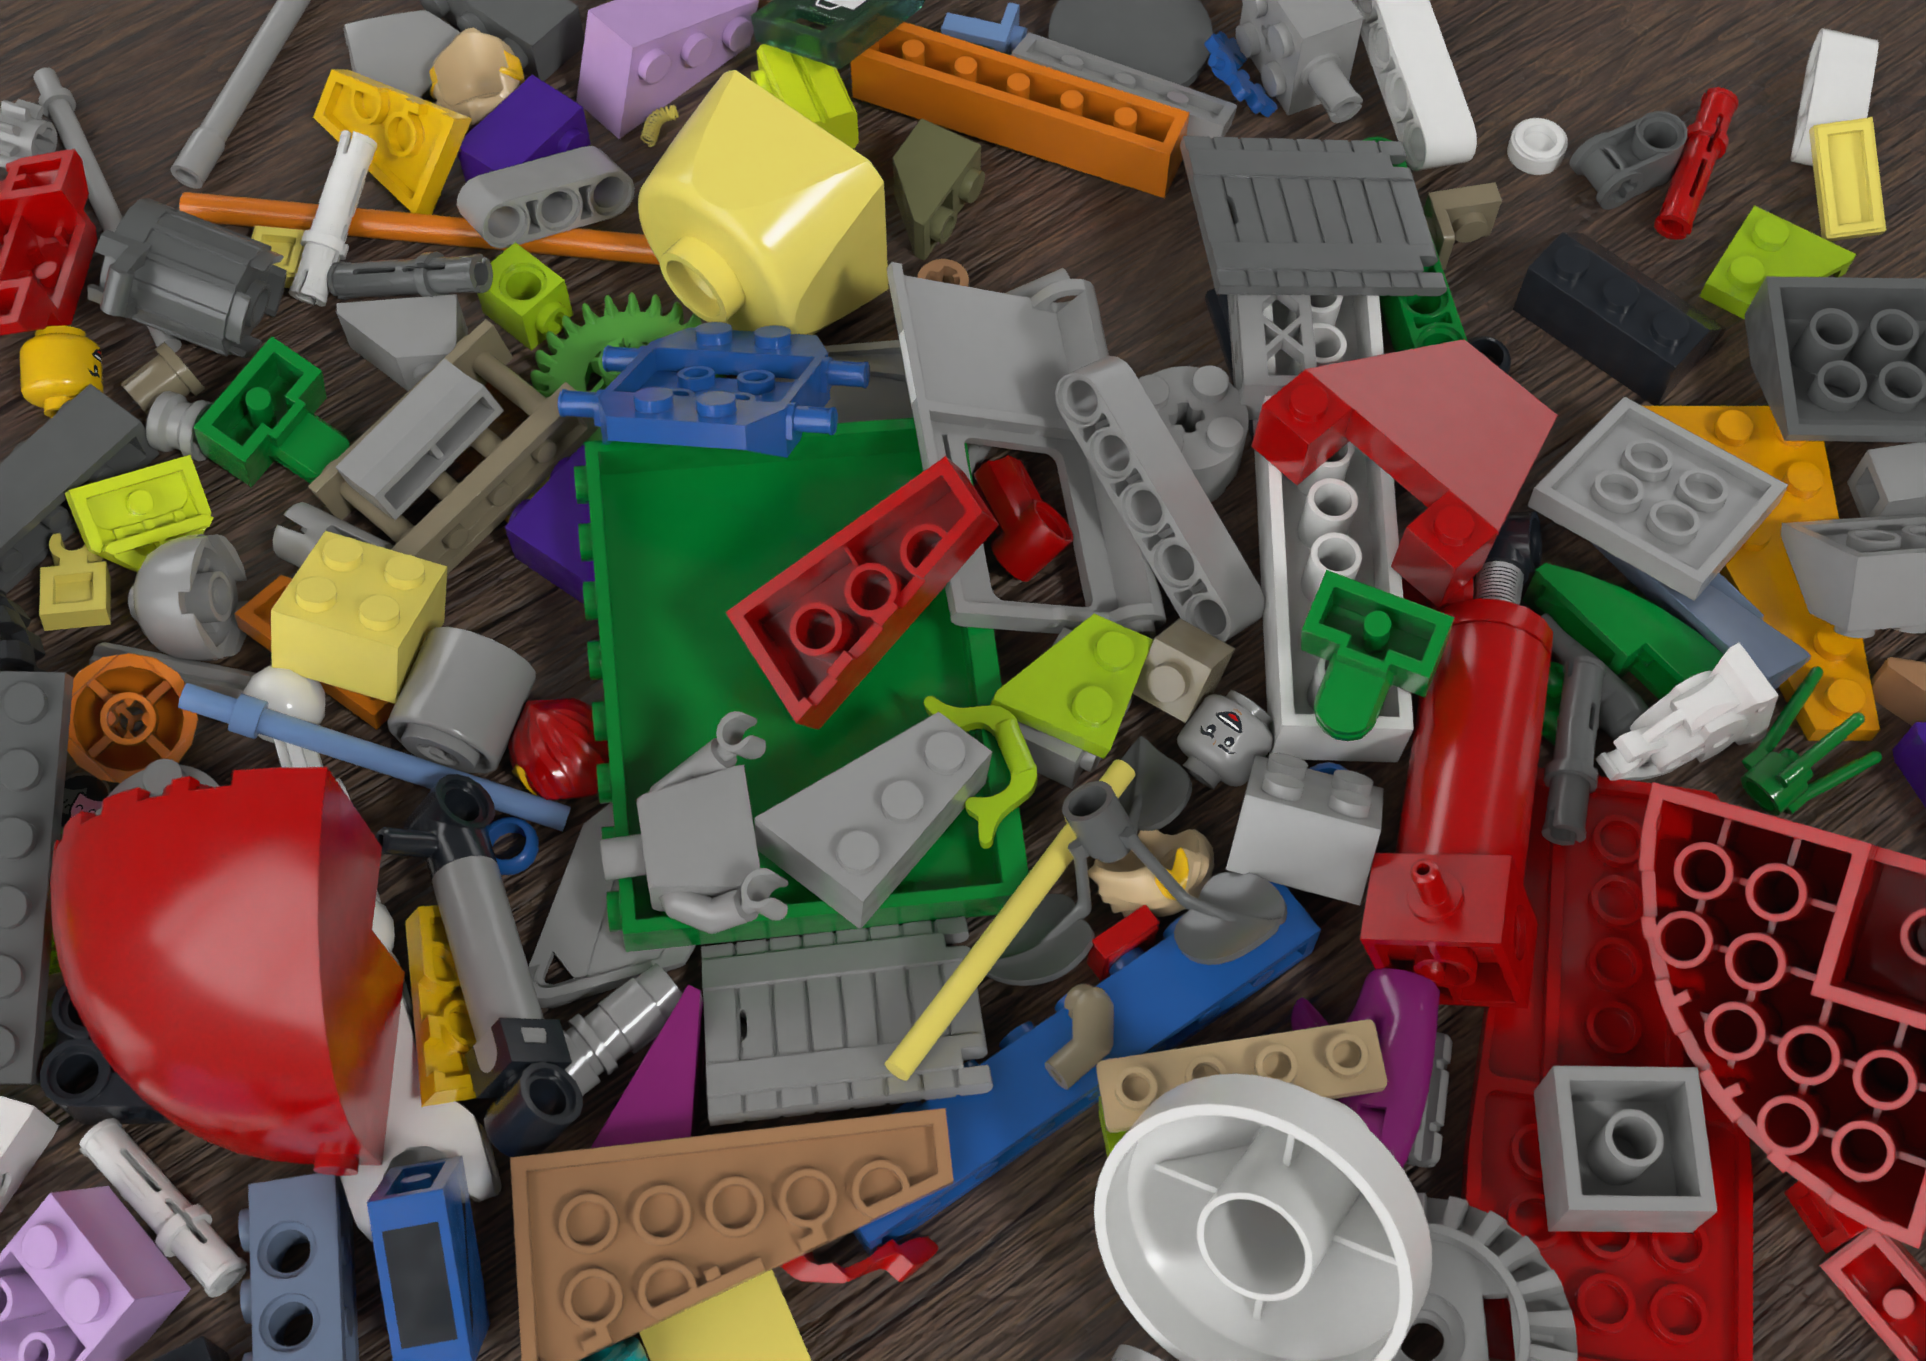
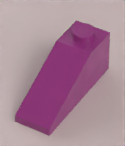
[591,984,705,1148]

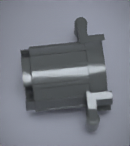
[88,198,287,359]

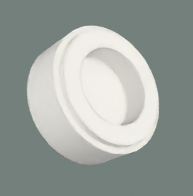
[1507,118,1568,175]

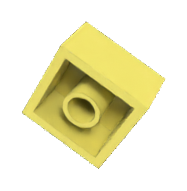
[271,531,447,704]

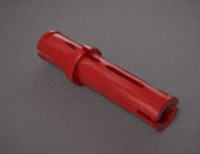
[1654,87,1739,240]

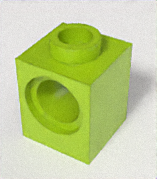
[477,242,573,351]

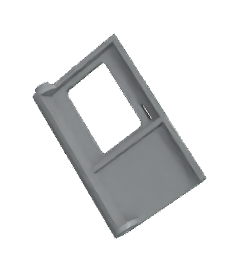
[887,262,1166,639]

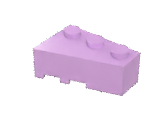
[576,0,759,139]

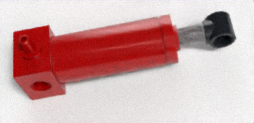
[1360,511,1553,1008]

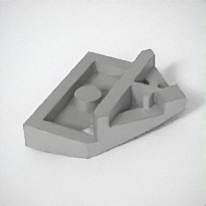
[344,10,460,100]

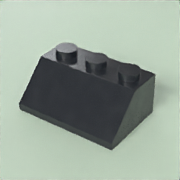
[1513,232,1726,406]

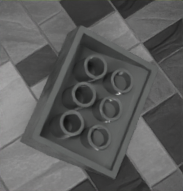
[1744,276,1926,443]

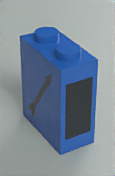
[367,1156,490,1361]

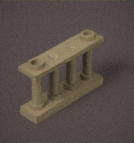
[308,319,600,575]

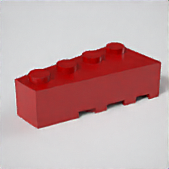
[726,456,999,730]

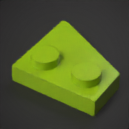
[1699,205,1856,319]
[990,614,1153,759]

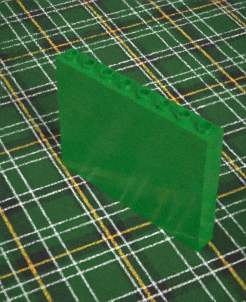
[574,418,1029,952]

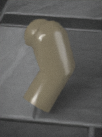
[1044,983,1114,1090]

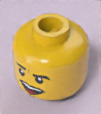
[20,326,104,418]

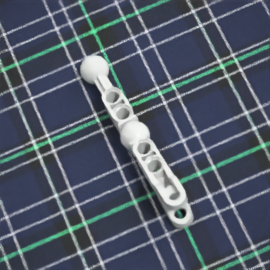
[243,665,502,1242]

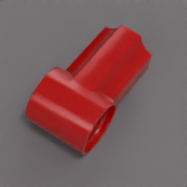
[973,455,1073,582]

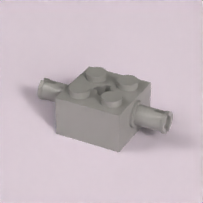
[1235,0,1363,123]

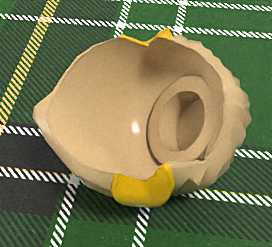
[429,27,524,129]
[1088,829,1214,918]

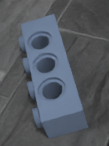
[238,1173,359,1361]

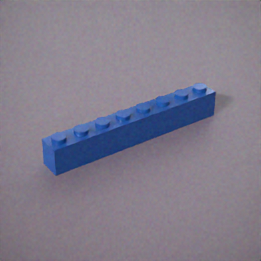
[853,881,1321,1256]

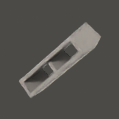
[335,358,504,520]

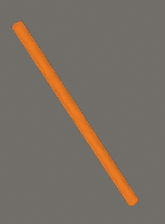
[179,192,660,265]

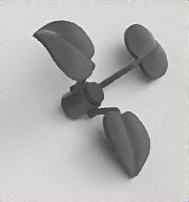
[986,736,1287,986]

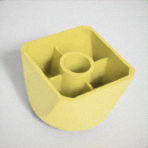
[638,70,889,335]

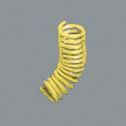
[640,105,679,147]

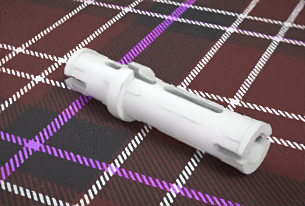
[289,130,378,306]
[79,1118,247,1298]

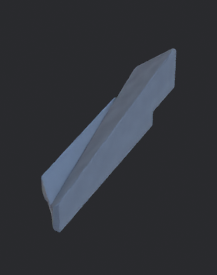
[1589,541,1811,690]

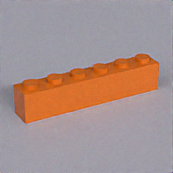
[850,12,1190,199]

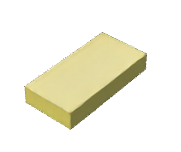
[1809,117,1886,241]

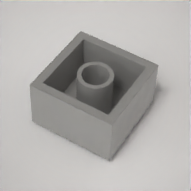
[1226,753,1384,905]
[1534,1066,1717,1233]

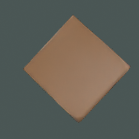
[1871,657,1926,726]

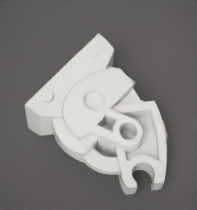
[1596,642,1778,781]

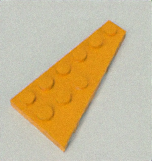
[1643,406,1880,741]

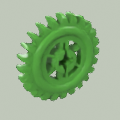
[530,292,727,452]

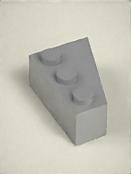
[754,712,992,929]

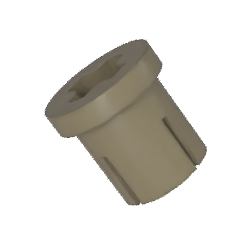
[121,342,205,415]

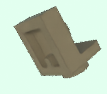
[1423,182,1502,270]

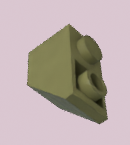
[893,118,985,261]

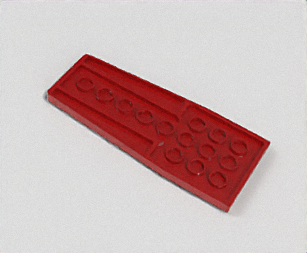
[1461,768,1753,1361]

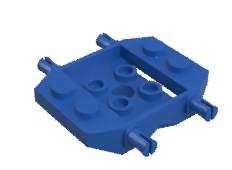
[558,322,870,458]

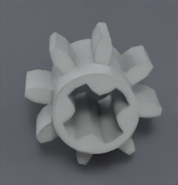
[0,99,57,168]

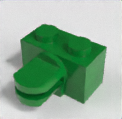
[193,336,350,488]
[1301,570,1454,742]

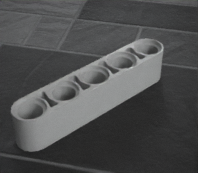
[1055,356,1265,642]

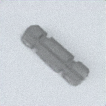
[1406,1032,1453,1168]

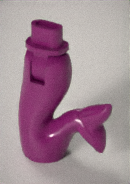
[1291,968,1440,1169]

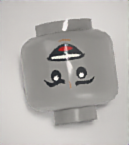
[1177,690,1274,790]

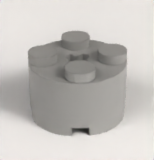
[1138,365,1249,502]

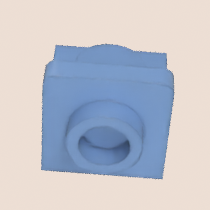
[941,2,1027,55]

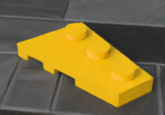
[405,905,476,1107]

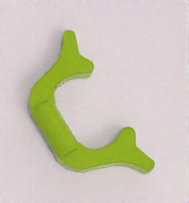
[924,696,1038,849]

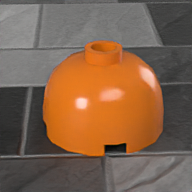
[67,653,198,783]

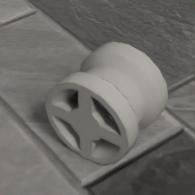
[146,391,213,461]

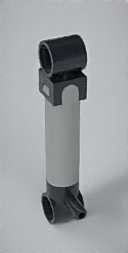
[376,774,583,1158]

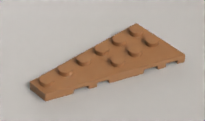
[510,1108,954,1361]

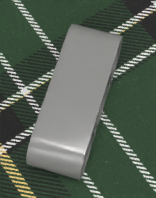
[457,146,635,249]

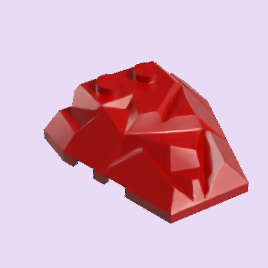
[0,149,98,336]

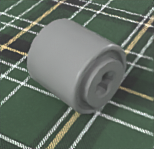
[388,627,536,773]

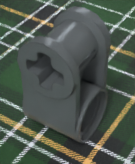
[1570,111,1687,210]

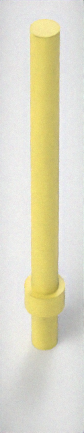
[885,759,1135,1081]

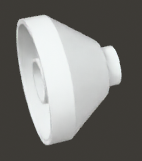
[1094,1074,1432,1361]

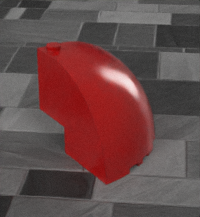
[50,767,405,1176]
[1639,782,1926,1249]

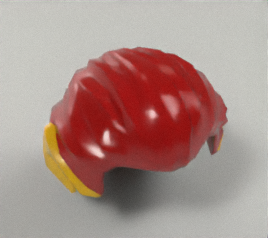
[508,697,609,800]

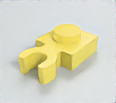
[39,533,111,631]

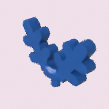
[1204,31,1278,117]

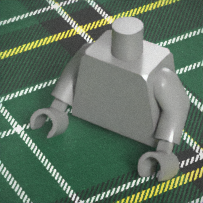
[600,711,788,934]

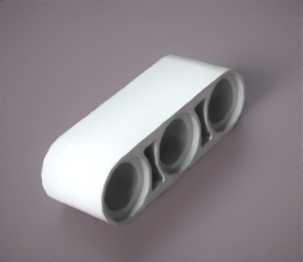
[1791,28,1879,166]

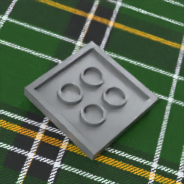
[1527,396,1788,601]

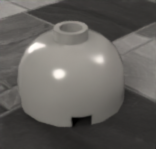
[128,534,248,661]

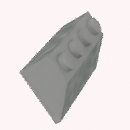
[1781,513,1926,638]

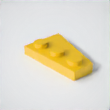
[313,69,472,215]

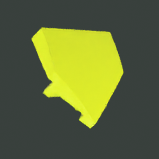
[64,455,214,572]

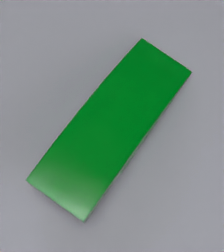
[1522,563,1724,700]

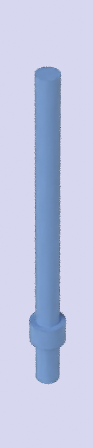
[178,683,571,832]

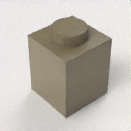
[1132,618,1235,723]

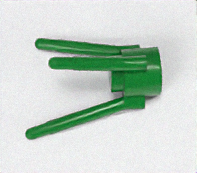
[1741,666,1882,816]

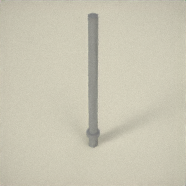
[33,68,182,353]

